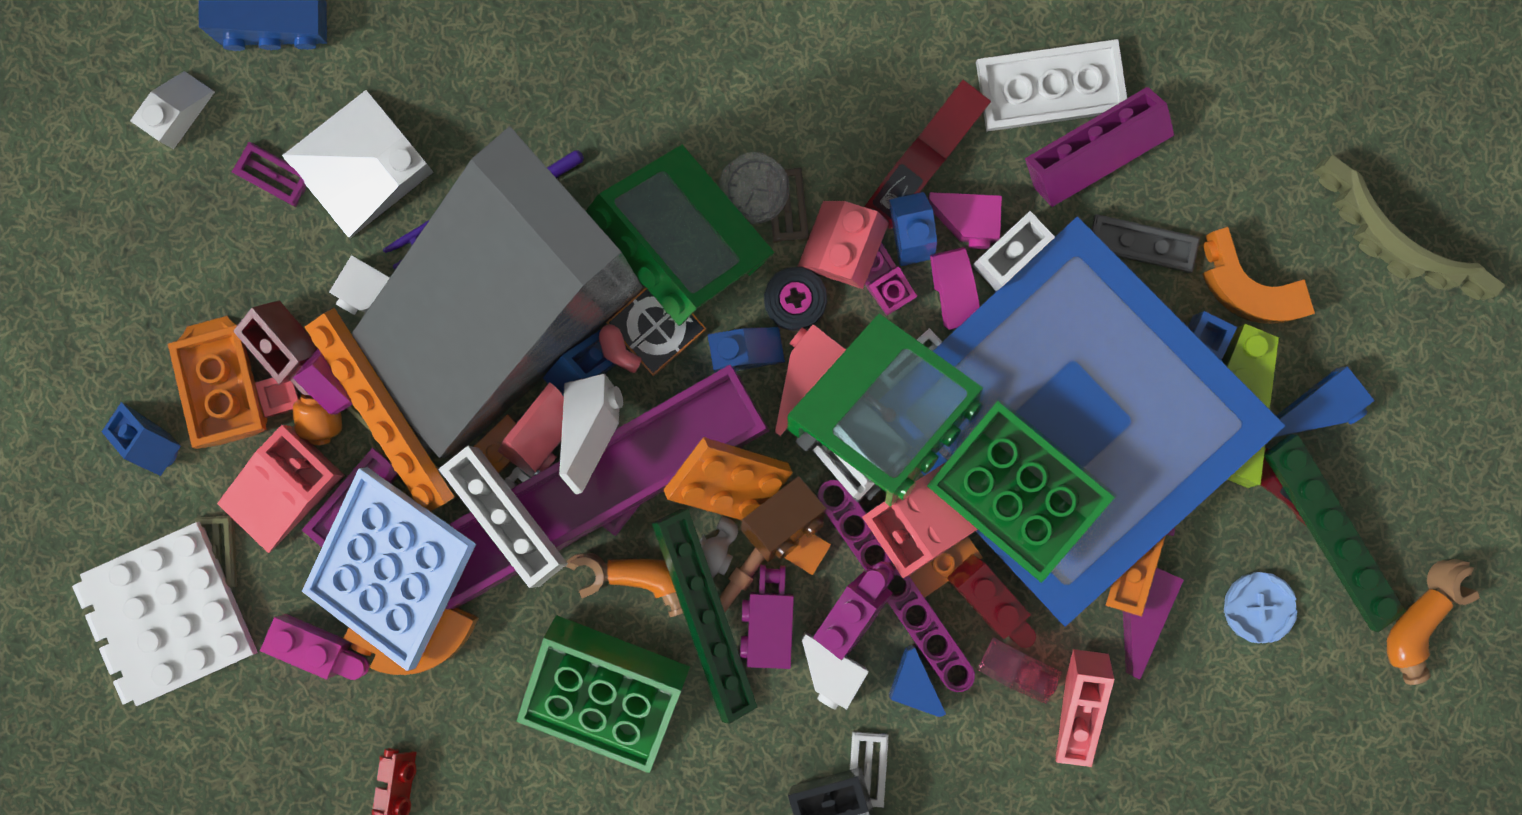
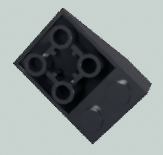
[788,767,875,815]

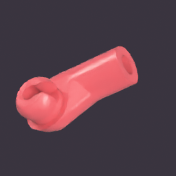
[599,324,642,373]

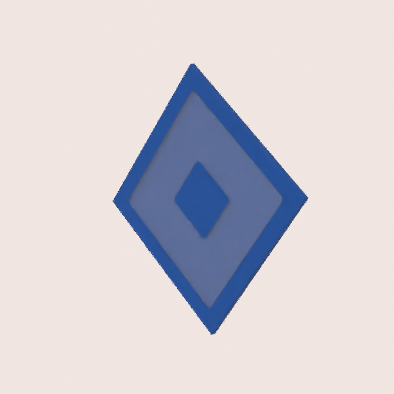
[871,216,1285,627]

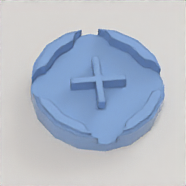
[1224,572,1297,643]

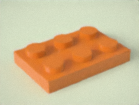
[663,437,793,520]

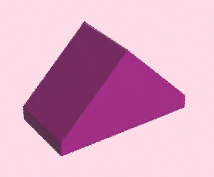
[293,348,352,414]

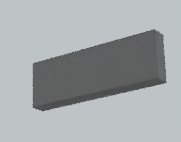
[1091,214,1200,273]

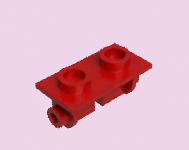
[371,748,417,815]

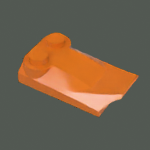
[168,316,267,449]

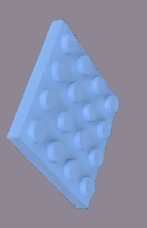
[302,467,476,671]

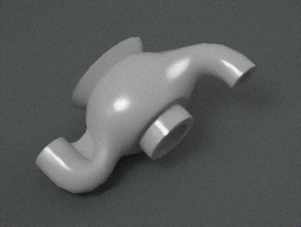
[700,515,738,578]

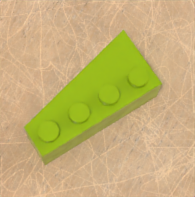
[1221,324,1279,488]

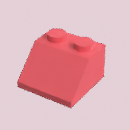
[798,201,889,289]
[498,382,564,477]

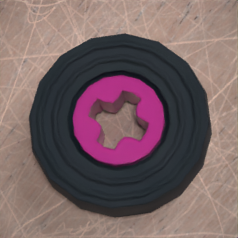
[764,267,827,331]

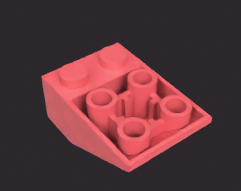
[217,425,345,553]
[862,462,978,578]

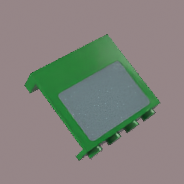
[586,144,775,326]
[788,313,983,507]

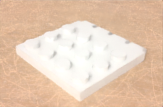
[72,522,258,706]

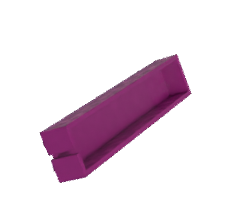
[446,364,770,609]

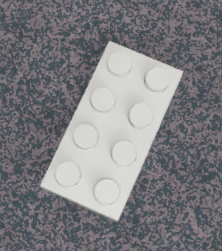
[976,39,1127,132]

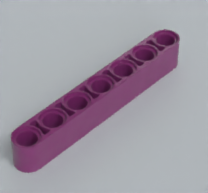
[817,480,975,692]

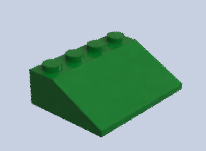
[927,401,1117,583]
[516,615,690,773]

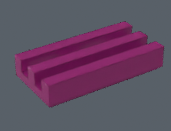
[232,142,307,207]

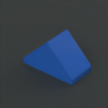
[889,645,946,717]

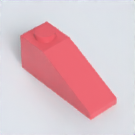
[775,325,846,437]
[1056,649,1114,767]

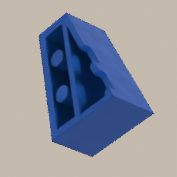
[199,0,327,51]

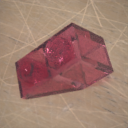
[977,637,1062,704]

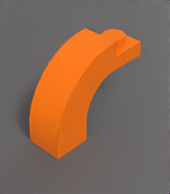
[1202,227,1315,324]
[343,607,479,675]

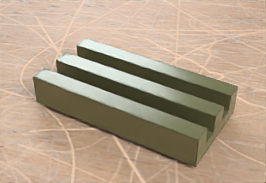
[195,516,237,587]

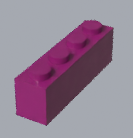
[1025,87,1174,207]

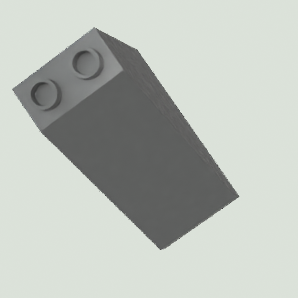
[352,126,644,458]

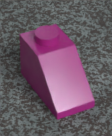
[927,192,1002,249]

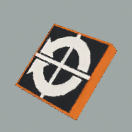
[606,288,707,376]

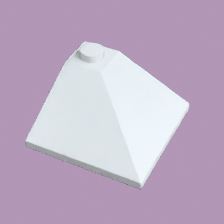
[282,90,433,238]

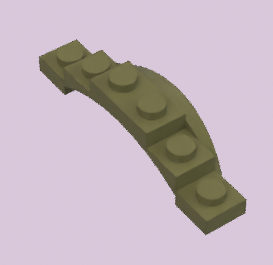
[1313,154,1505,300]

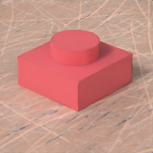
[255,378,300,418]

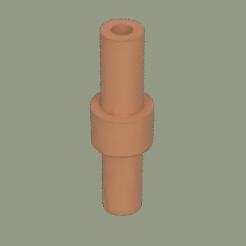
[719,547,765,612]

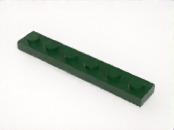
[1264,434,1406,633]
[652,509,758,724]

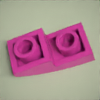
[865,242,917,316]
[930,247,980,330]

